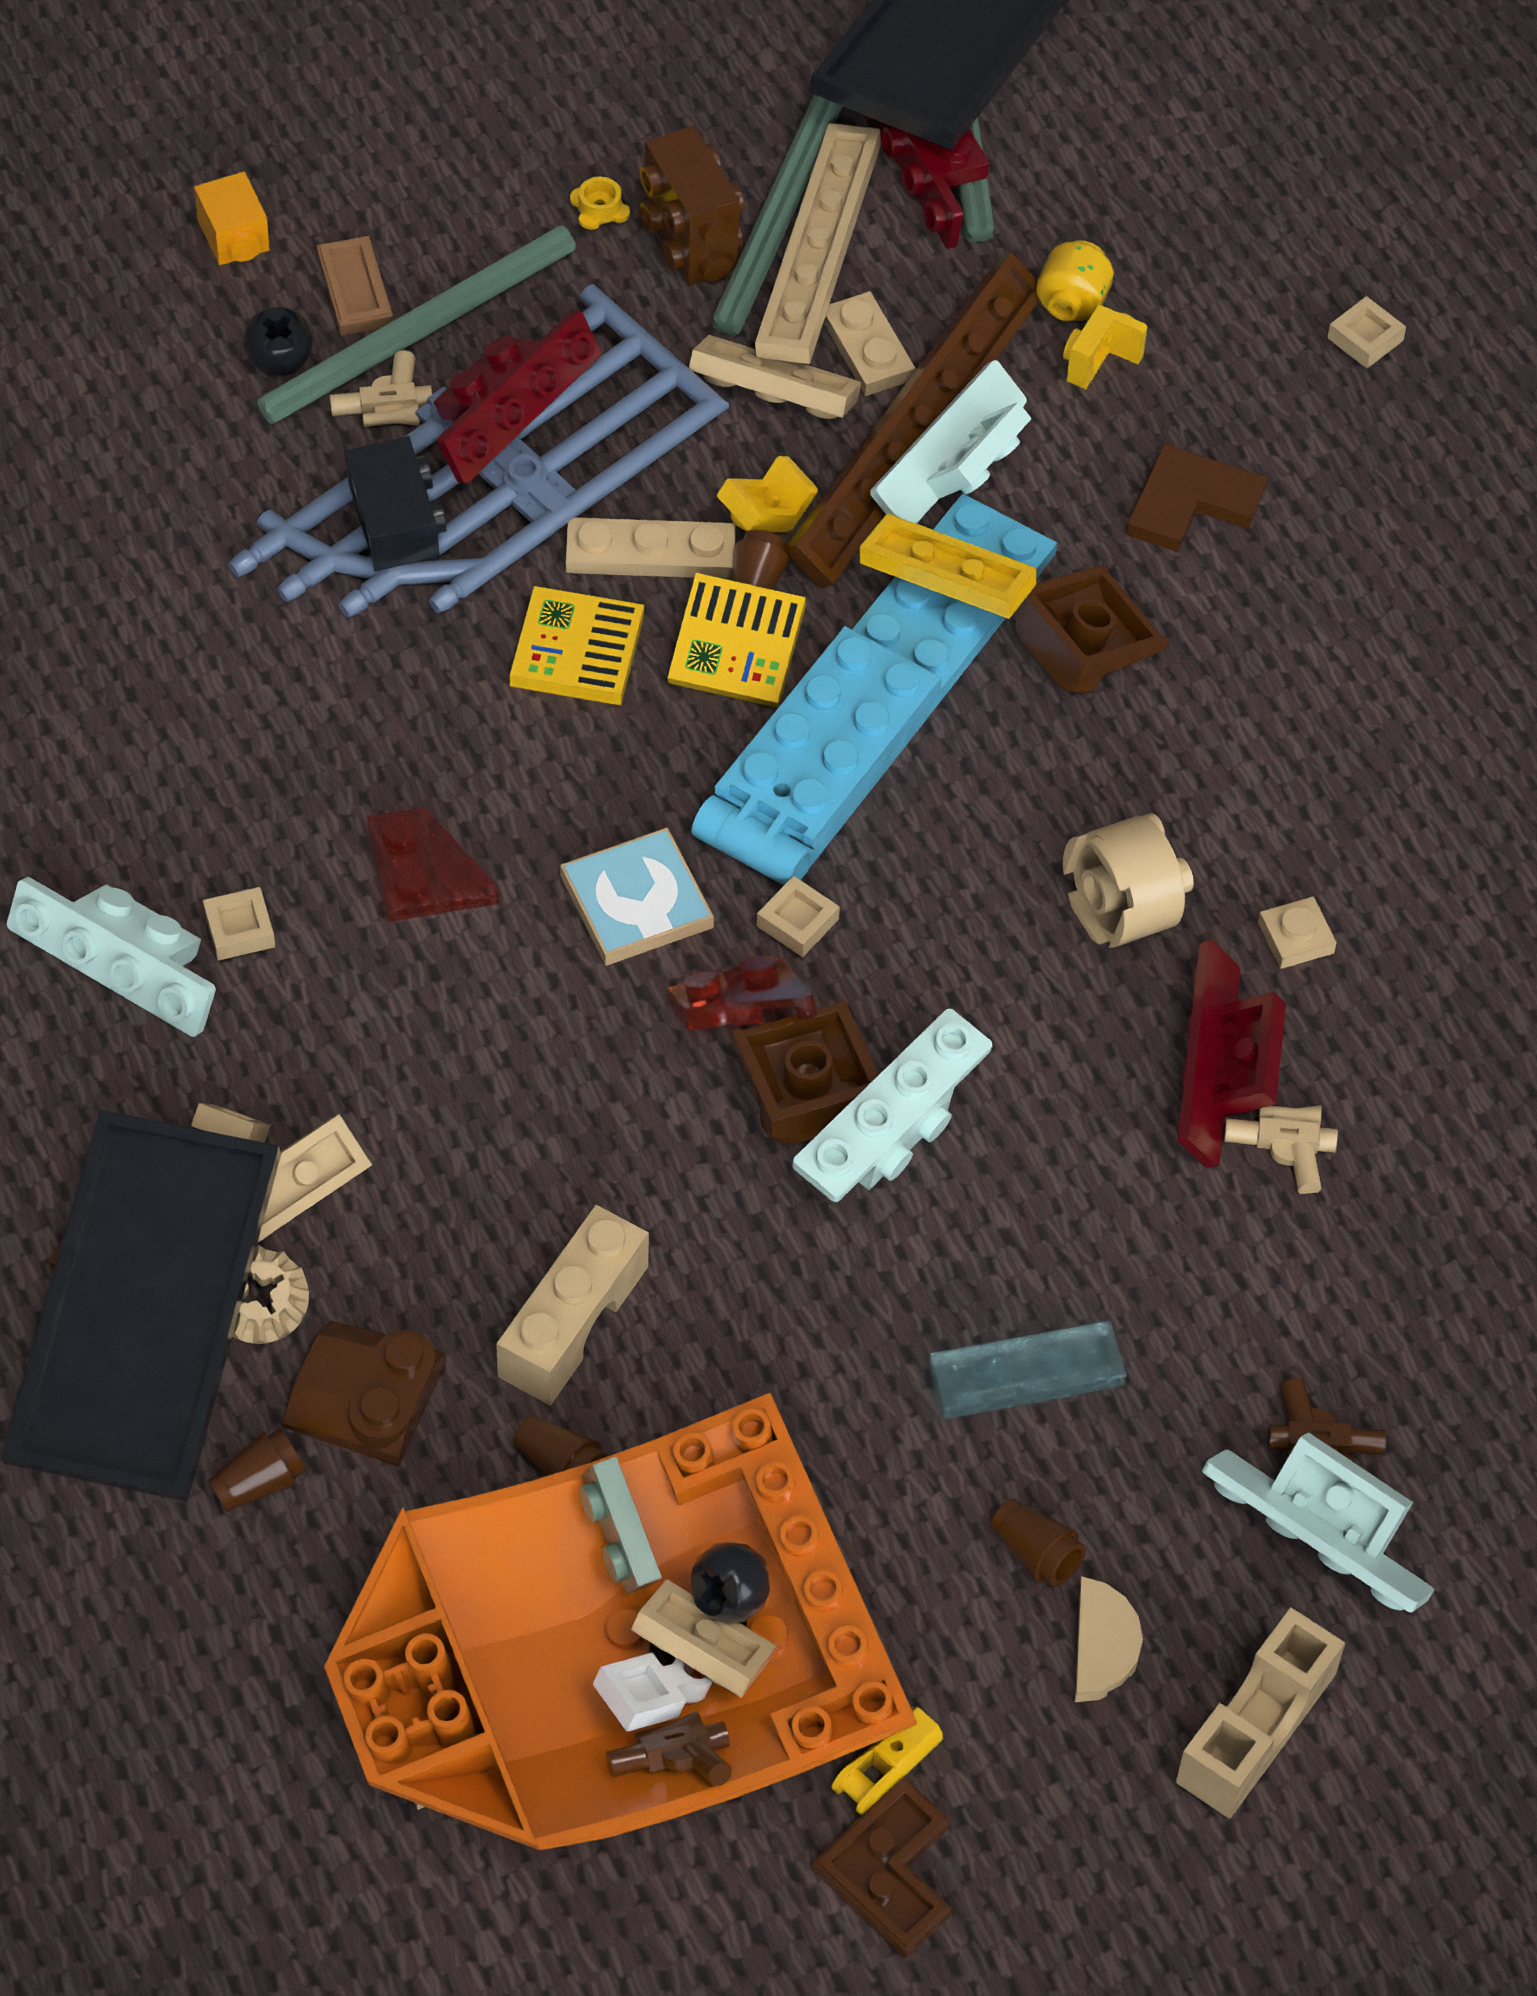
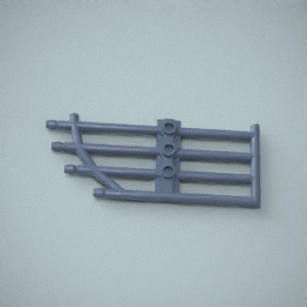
[228,284,729,618]

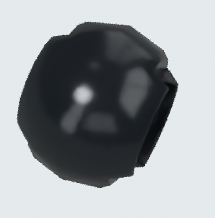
[244,307,313,375]
[691,1542,770,1623]

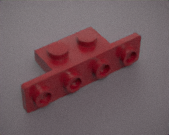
[863,115,990,249]
[433,311,601,483]
[1176,940,1286,1168]

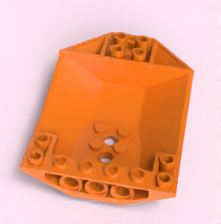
[324,1393,917,1850]

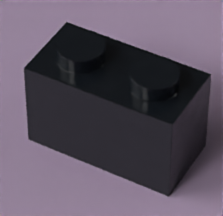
[344,436,447,572]

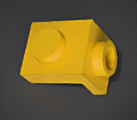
[1063,305,1147,389]
[716,456,817,532]

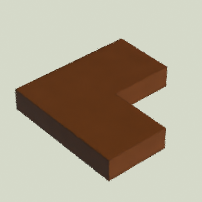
[1126,444,1268,552]
[811,1777,952,1959]

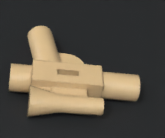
[330,350,432,427]
[1224,1105,1338,1194]

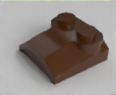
[1014,564,1169,693]
[732,999,879,1144]
[282,1321,446,1467]

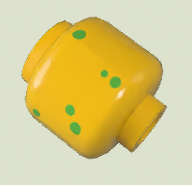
[1036,241,1114,321]

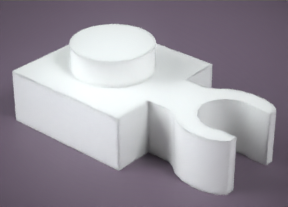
[593,1653,713,1732]

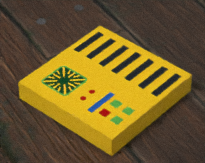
[668,573,806,708]
[510,586,644,705]

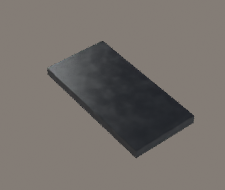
[809,0,1067,150]
[1,1110,281,1502]

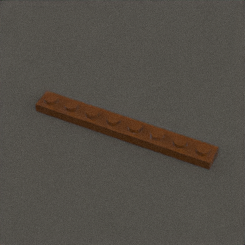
[784,252,1039,589]

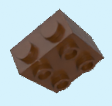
[639,125,744,286]

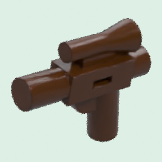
[1268,1378,1386,1461]
[606,1711,731,1786]

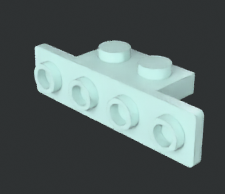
[870,360,1031,524]
[7,877,216,1037]
[792,1009,992,1202]
[1202,1432,1434,1612]

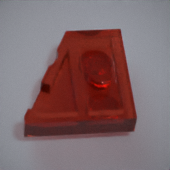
[367,807,499,922]

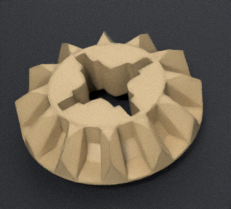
[232,1245,309,1344]

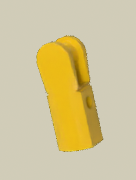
[831,1707,943,1816]

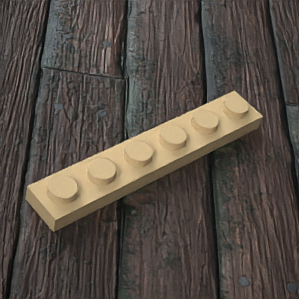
[755,123,881,364]

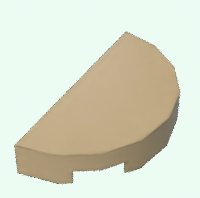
[1075,1577,1143,1702]

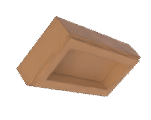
[316,236,393,336]

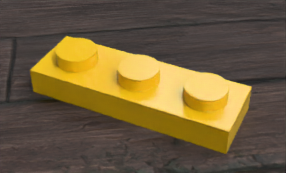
[860,513,1036,619]

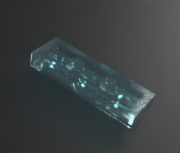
[929,1320,1126,1419]

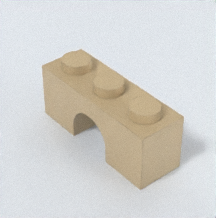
[496,1205,649,1406]
[1176,1607,1345,1819]

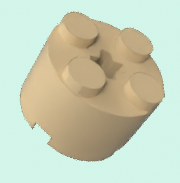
[1063,813,1194,948]

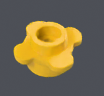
[570,177,630,230]

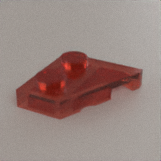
[668,955,818,1030]

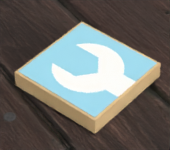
[560,827,714,966]

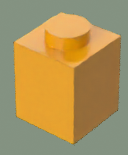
[194,171,270,265]

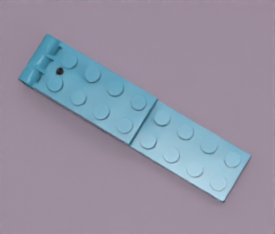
[691,493,1057,886]

